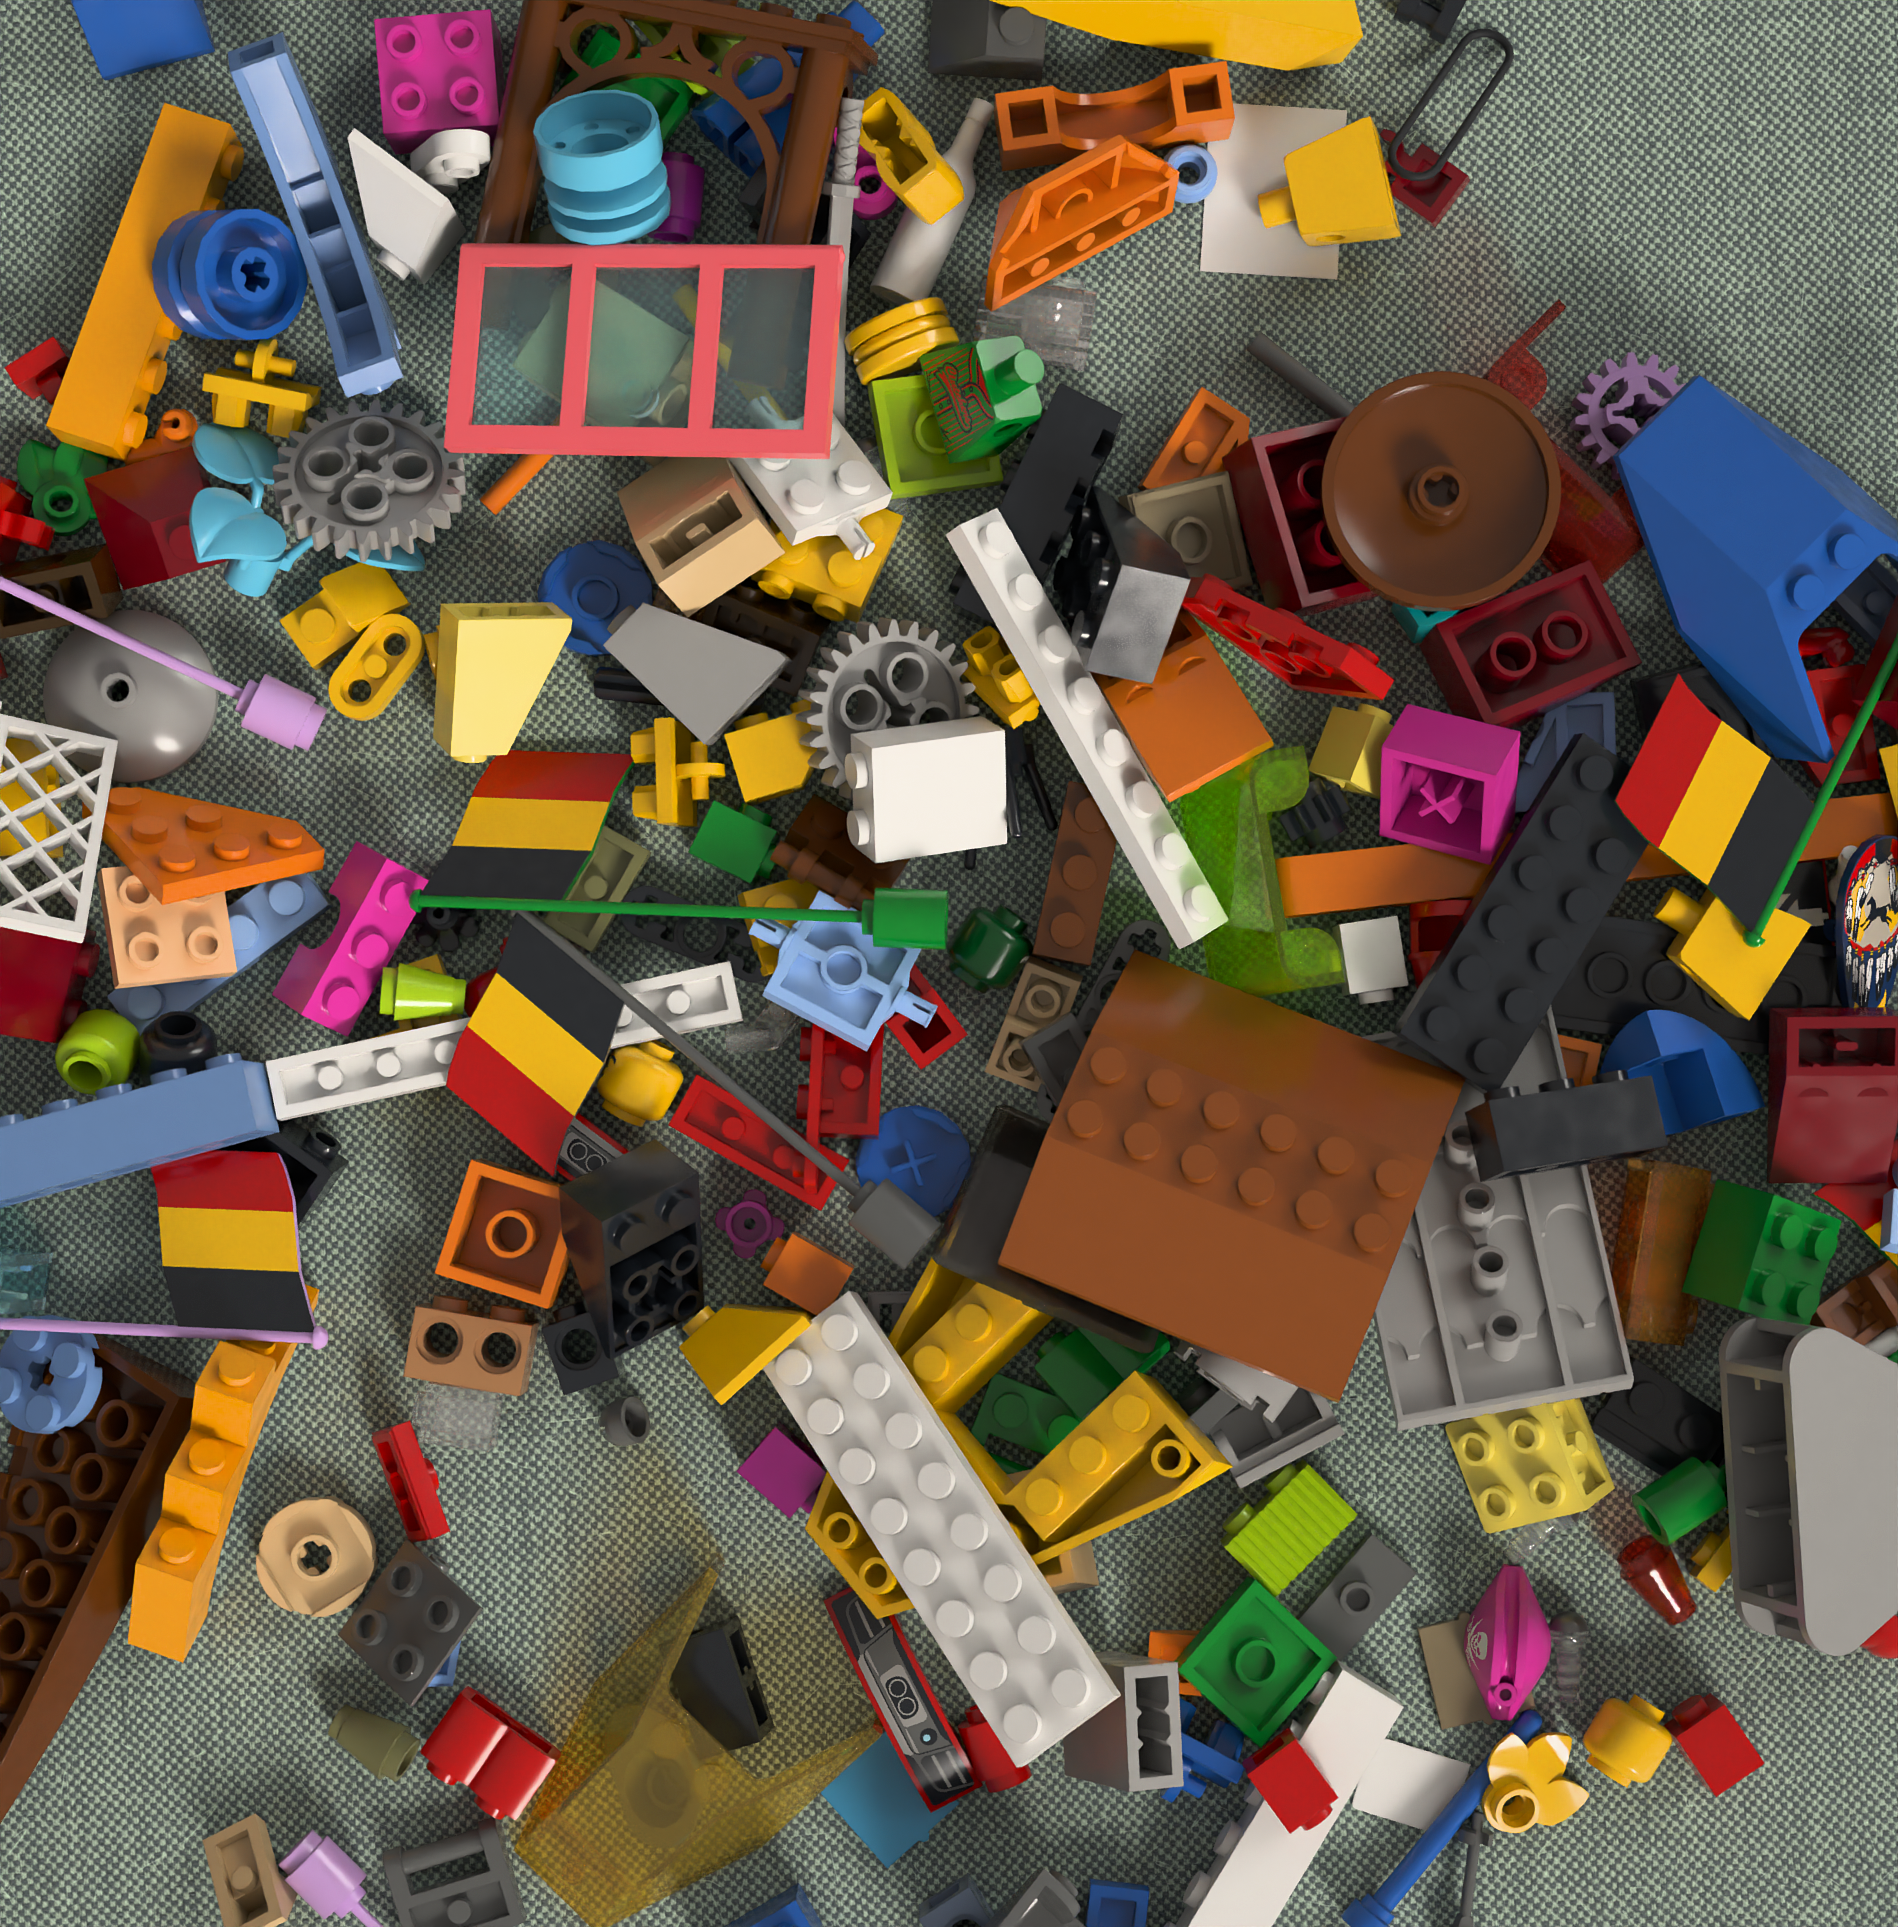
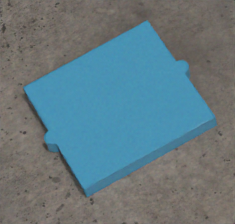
[819,1730,959,1869]

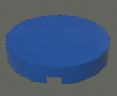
[537,540,654,657]

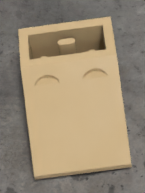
[617,457,785,618]

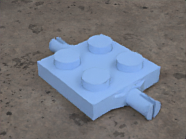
[748,890,938,1052]

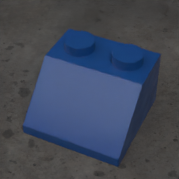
[71,0,215,81]

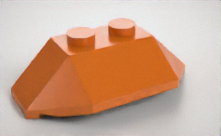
[984,134,1180,312]

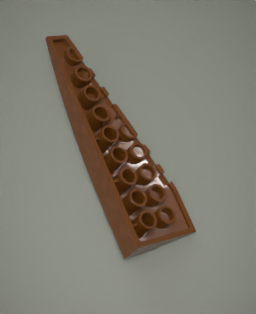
[0,1334,196,1824]

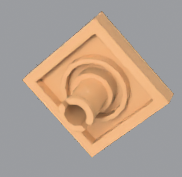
[97,866,237,989]

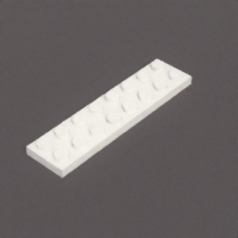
[763,1291,1121,1768]

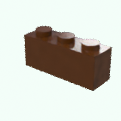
[1031,781,1117,968]

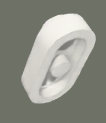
[410,129,491,194]

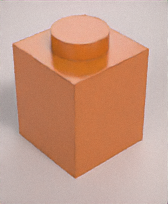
[760,1231,855,1316]

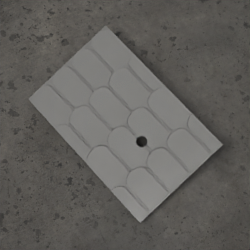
[1362,1005,1634,1431]

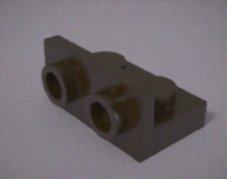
[701,577,831,697]

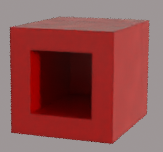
[1663,1693,1765,1797]
[1241,1727,1339,1834]

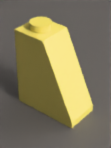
[433,602,572,763]

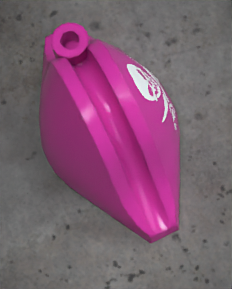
[1464,1564,1551,1721]

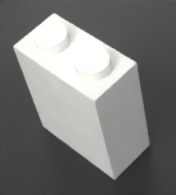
[845,716,1007,863]

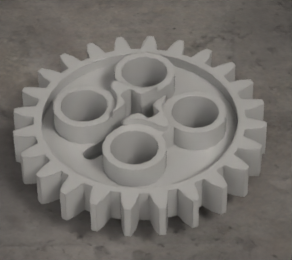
[272,400,466,562]
[796,617,979,801]

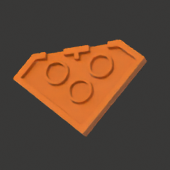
[82,787,325,905]

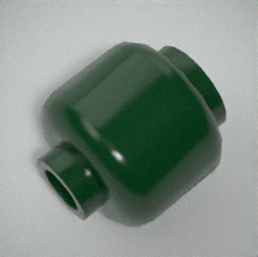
[946,904,1033,994]

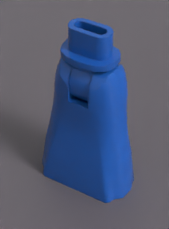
[691,0,885,179]

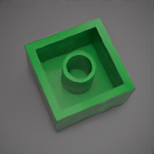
[1681,1179,1842,1325]

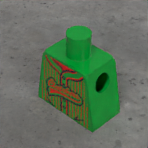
[919,335,1044,464]

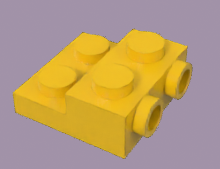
[751,508,903,623]

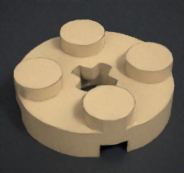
[256,1496,378,1617]

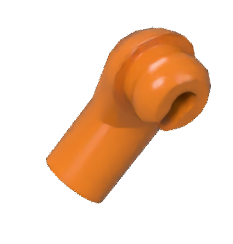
[125,408,198,466]

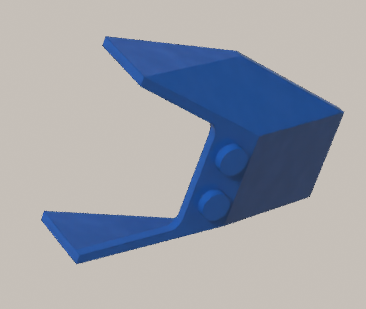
[1613,375,1898,764]

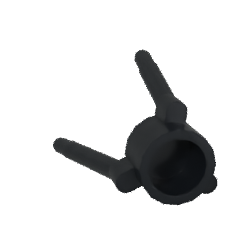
[964,727,1057,870]

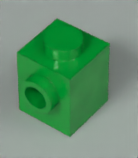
[688,800,780,887]

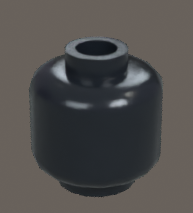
[139,1011,217,1086]

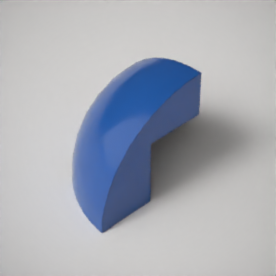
[1600,1010,1766,1138]

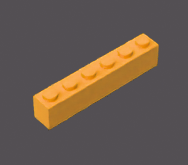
[46,103,244,463]

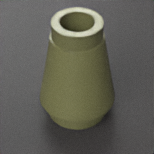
[328,1704,421,1782]

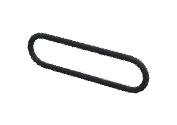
[1387,29,1514,181]

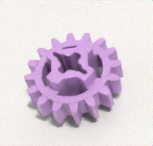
[1570,352,1686,480]

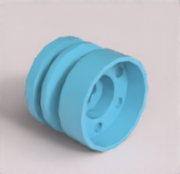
[533,90,672,245]

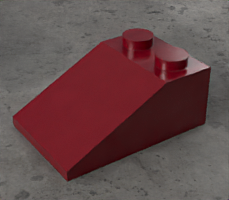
[1419,560,1642,730]
[0,927,100,1043]

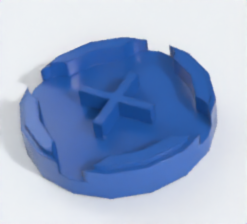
[855,1105,972,1217]

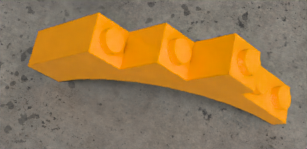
[128,1284,319,1663]

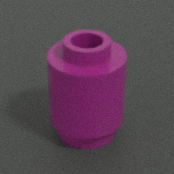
[648,152,705,243]

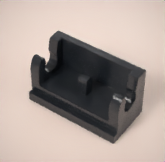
[663,1615,775,1760]

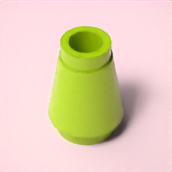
[379,963,466,1021]

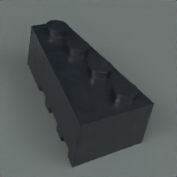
[948,383,1123,637]

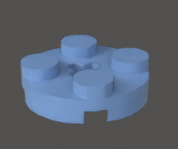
[0,1315,102,1434]

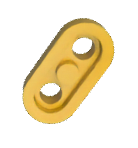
[328,614,425,721]

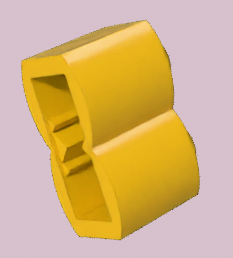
[859,87,964,225]

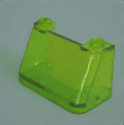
[1180,745,1345,998]

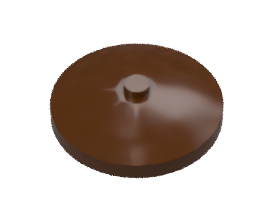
[1320,371,1561,611]

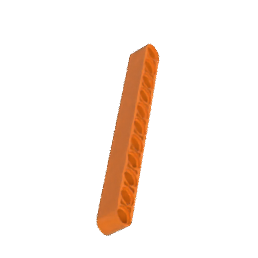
[1265,793,1898,919]

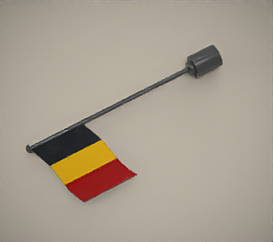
[446,910,942,1270]

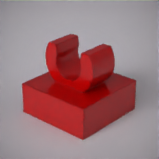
[4,336,72,405]

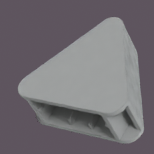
[1719,1317,1898,1656]

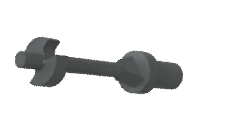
[1452,1811,1494,1927]

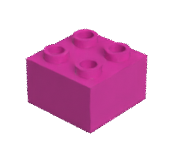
[374,9,505,155]
[1379,704,1520,865]

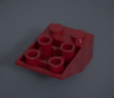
[1767,1007,1898,1184]

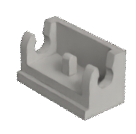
[1209,1387,1345,1489]

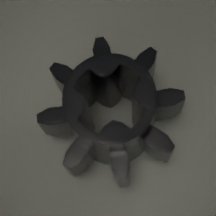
[1278,777,1352,849]

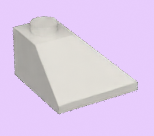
[347,128,466,285]

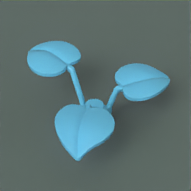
[189,422,426,597]

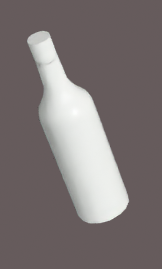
[870,98,994,307]

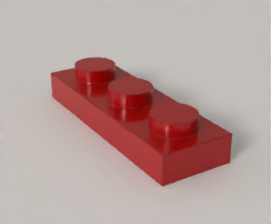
[668,1074,850,1211]

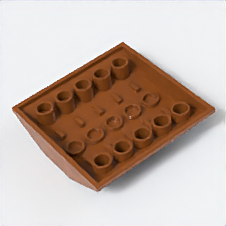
[998,949,1465,1403]

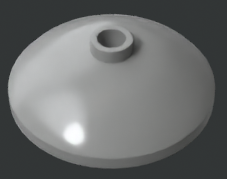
[43,610,219,783]

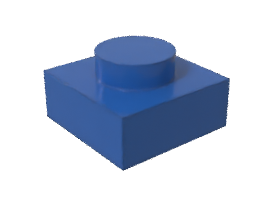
[1085,1879,1149,1927]

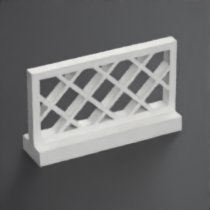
[0,701,118,943]

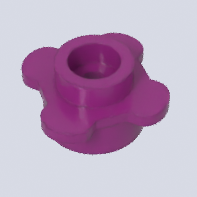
[715,1189,784,1259]

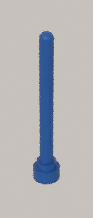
[1341,1710,1542,1927]

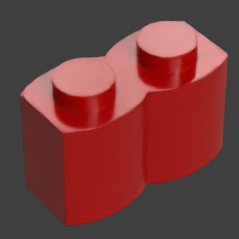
[420,1686,563,1820]

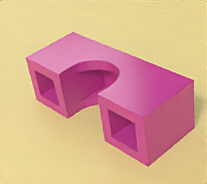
[272,841,429,1037]

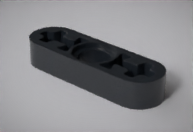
[620,886,773,983]

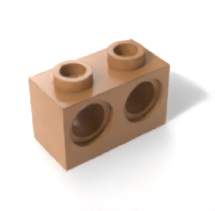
[403,1295,539,1396]

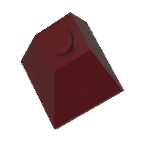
[83,446,229,590]

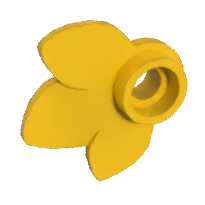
[1482,1732,1589,1833]

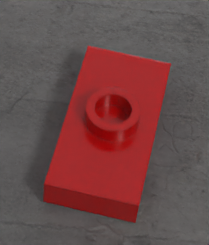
[371,1420,450,1543]

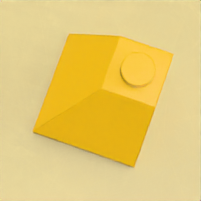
[679,1304,816,1406]

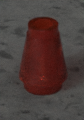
[1617,1534,1697,1625]

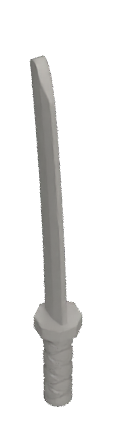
[823,97,864,428]

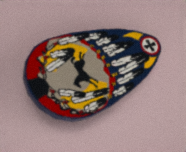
[1823,834,1898,1008]

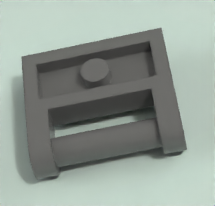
[383,1817,527,1927]

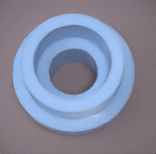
[1163,144,1218,204]

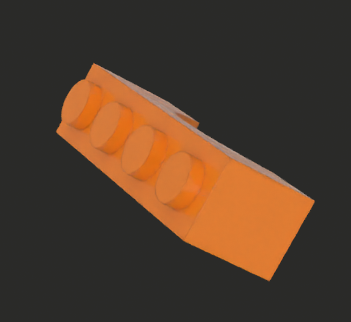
[994,61,1235,171]

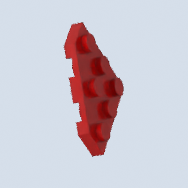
[1181,573,1394,700]

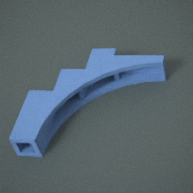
[228,32,403,398]

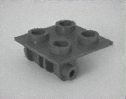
[338,1539,483,1706]

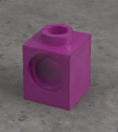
[736,1421,827,1519]

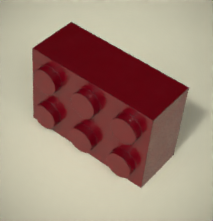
[1222,416,1379,617]

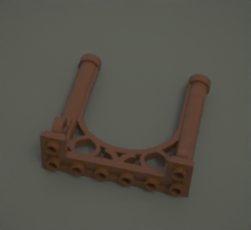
[452,0,879,391]

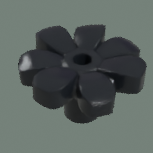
[411,907,481,952]

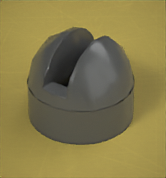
[598,1396,650,1446]

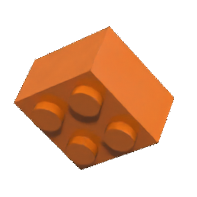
[435,1158,571,1309]

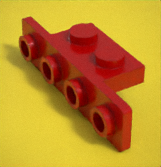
[793,1023,884,1194]

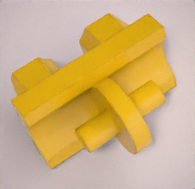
[202,338,322,438]
[961,626,1041,729]
[630,717,725,828]

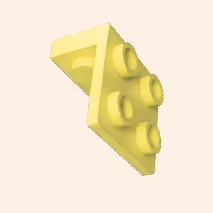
[1445,1398,1615,1534]

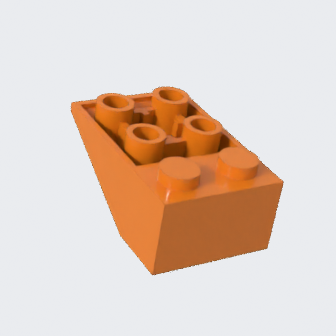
[1089,607,1274,803]

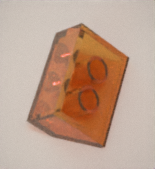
[1611,1158,1715,1346]

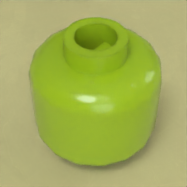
[54,1009,140,1095]

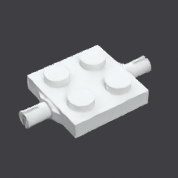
[729,397,893,560]

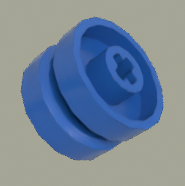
[152,209,308,340]

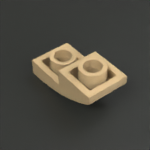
[985,956,1083,1092]

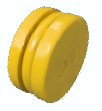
[844,297,959,386]

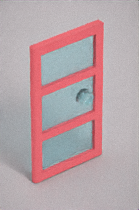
[444,243,845,459]

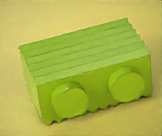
[1220,1458,1358,1598]

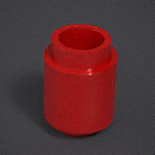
[957,1704,1032,1793]

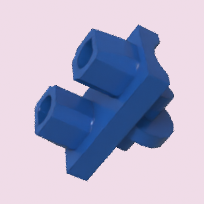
[1160,1697,1245,1803]

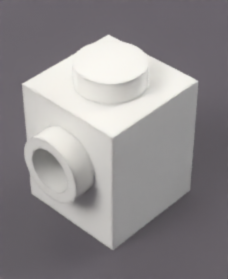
[1327,916,1408,1005]

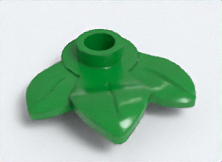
[16,439,108,536]

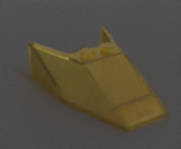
[513,1554,883,1927]

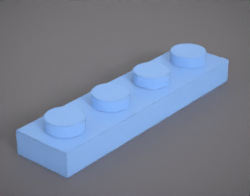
[107,872,333,1036]

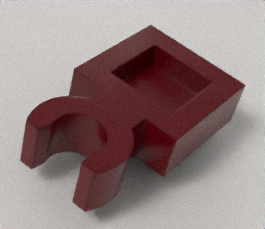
[1379,129,1470,228]

